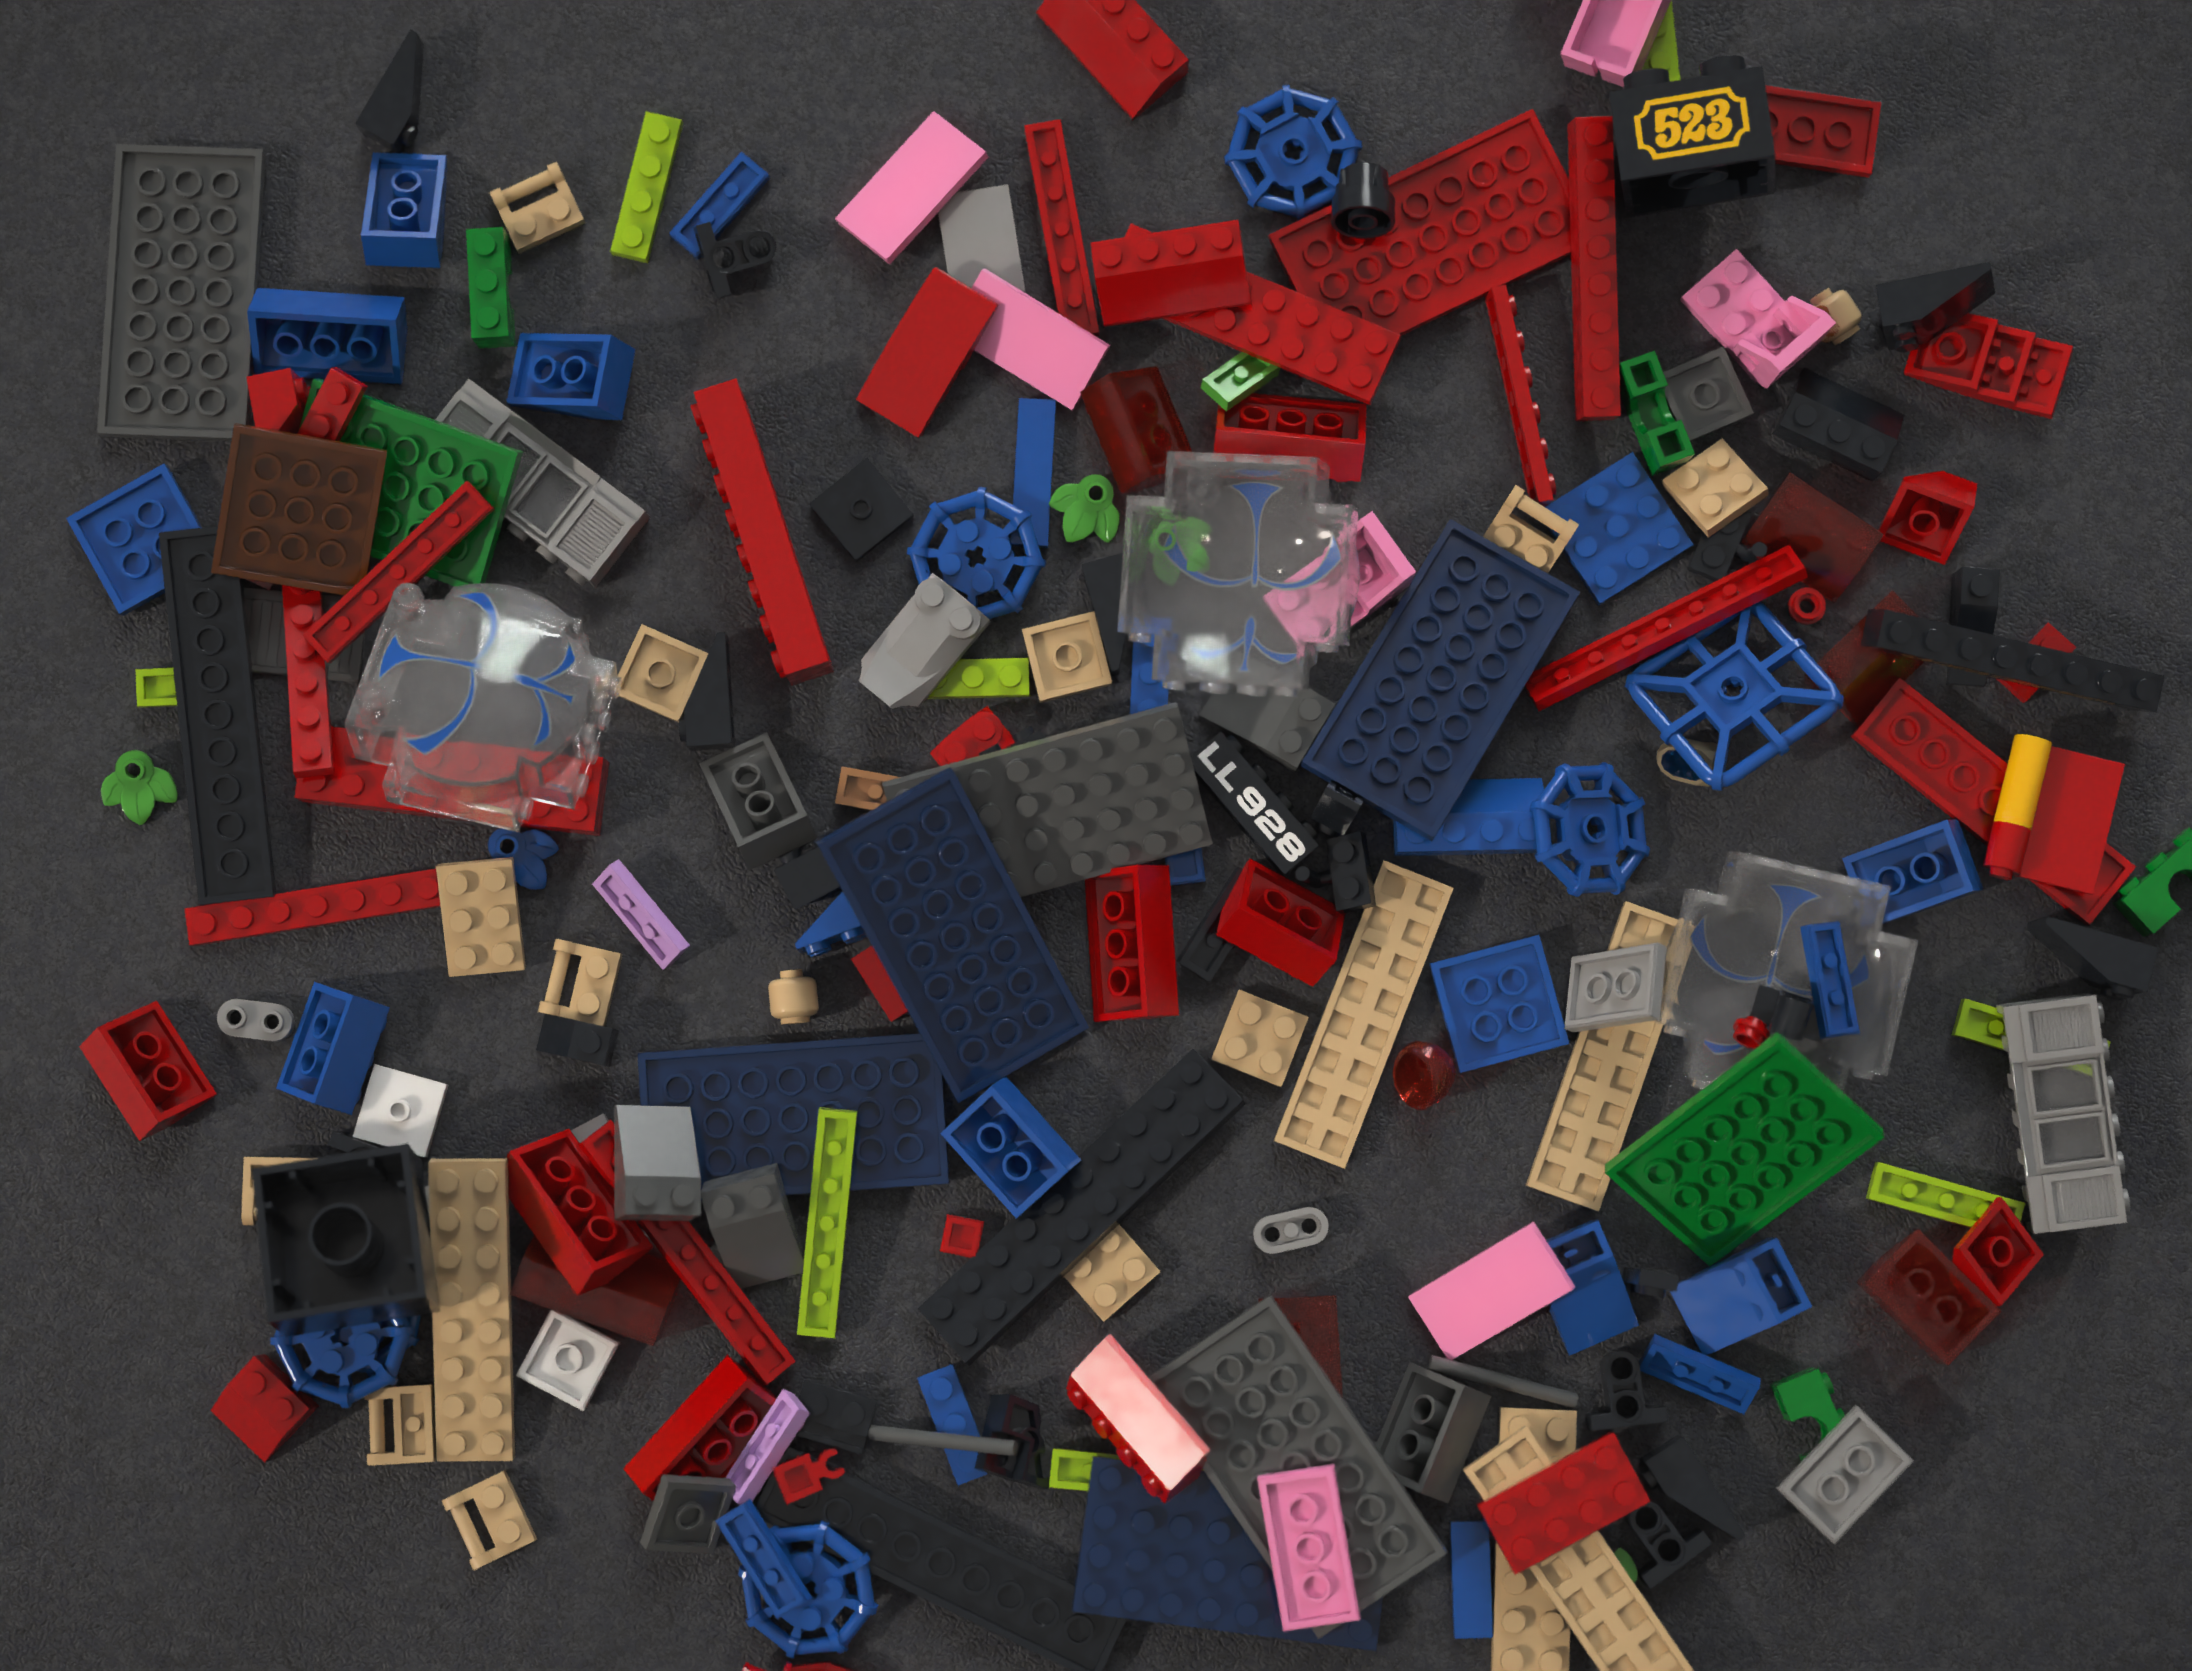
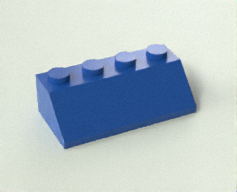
[247,288,407,384]
[1393,778,1544,856]

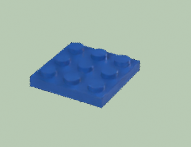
[1545,452,1694,606]
[66,464,202,616]
[1429,935,1570,1073]

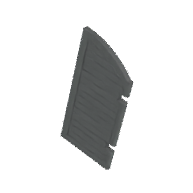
[244,588,365,683]

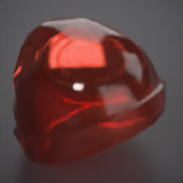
[1393,1041,1456,1110]

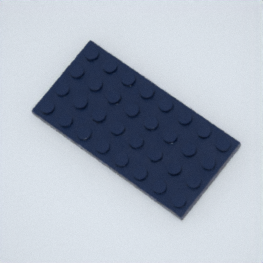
[1301,519,1580,841]
[816,767,1089,1103]
[638,1033,950,1201]
[1072,1456,1383,1651]

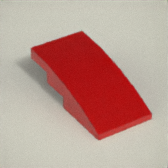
[856,267,998,438]
[1904,313,2073,419]

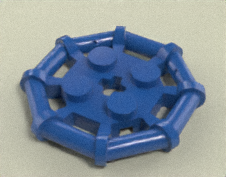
[1224,85,1362,221]
[907,487,1046,619]
[1530,762,1650,897]
[270,1317,415,1408]
[738,1521,878,1659]

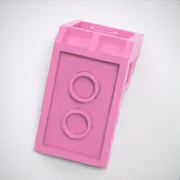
[1680,249,1836,389]
[1263,511,1416,659]

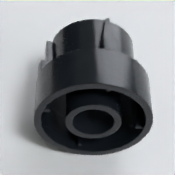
[1331,163,1395,239]

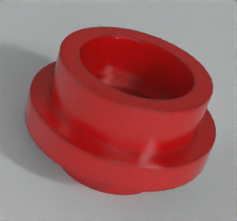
[1788,587,1826,625]
[1733,1016,1771,1049]

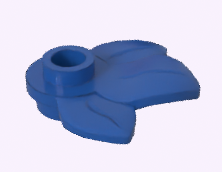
[488,826,559,890]

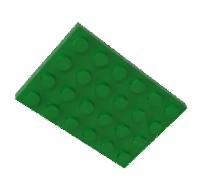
[299,378,523,593]
[1605,1032,1884,1266]

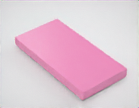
[835,111,988,265]
[972,269,1110,410]
[1408,1221,1575,1360]
[1257,1464,1360,1631]

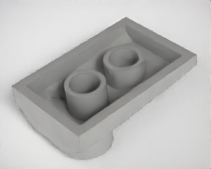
[859,573,991,709]

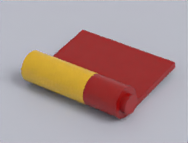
[1983,734,2125,895]

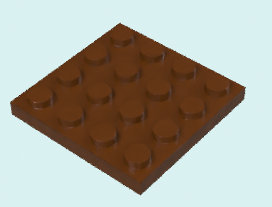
[211,423,387,595]

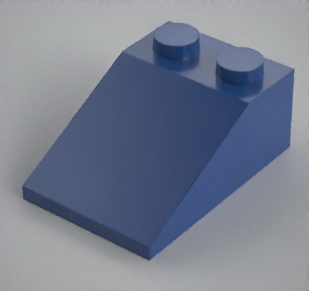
[361,152,447,268]
[506,333,636,420]
[1842,819,1984,929]

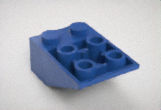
[795,892,867,958]
[1546,1220,1639,1356]
[1669,1237,1812,1355]

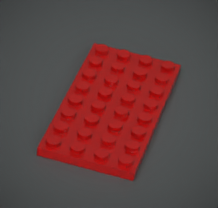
[1268,109,1571,336]

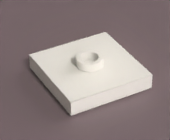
[353,1064,449,1157]
[516,1307,620,1411]

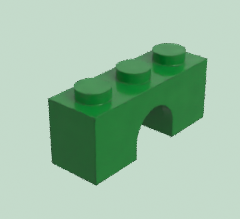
[466,227,516,349]
[1619,351,1695,476]
[2112,827,2192,937]
[1770,1367,1845,1461]

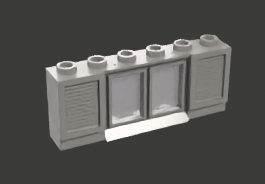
[435,379,650,588]
[1996,993,2130,1234]

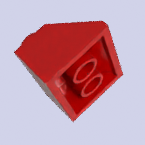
[1216,858,1345,987]
[79,1001,217,1141]

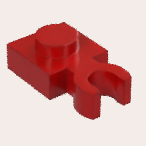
[771,1448,845,1504]

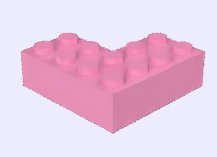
[1561,0,1671,87]

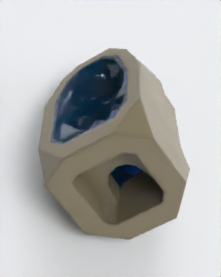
[1656,739,1718,787]

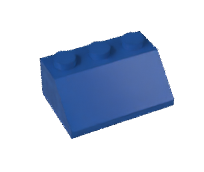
[276,982,390,1115]
[940,1076,1081,1219]

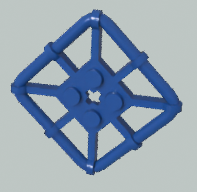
[1625,602,1844,791]

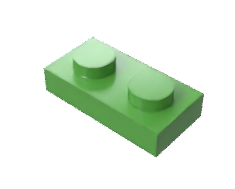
[1201,352,1280,411]

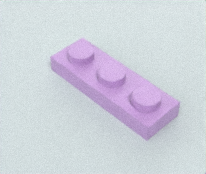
[592,859,690,970]
[725,1389,810,1504]

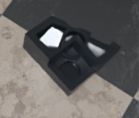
[974,1394,1050,1489]

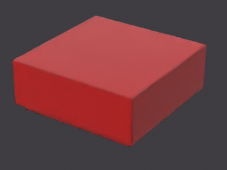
[940,1214,985,1258]

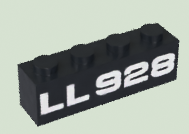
[1191,731,1319,876]

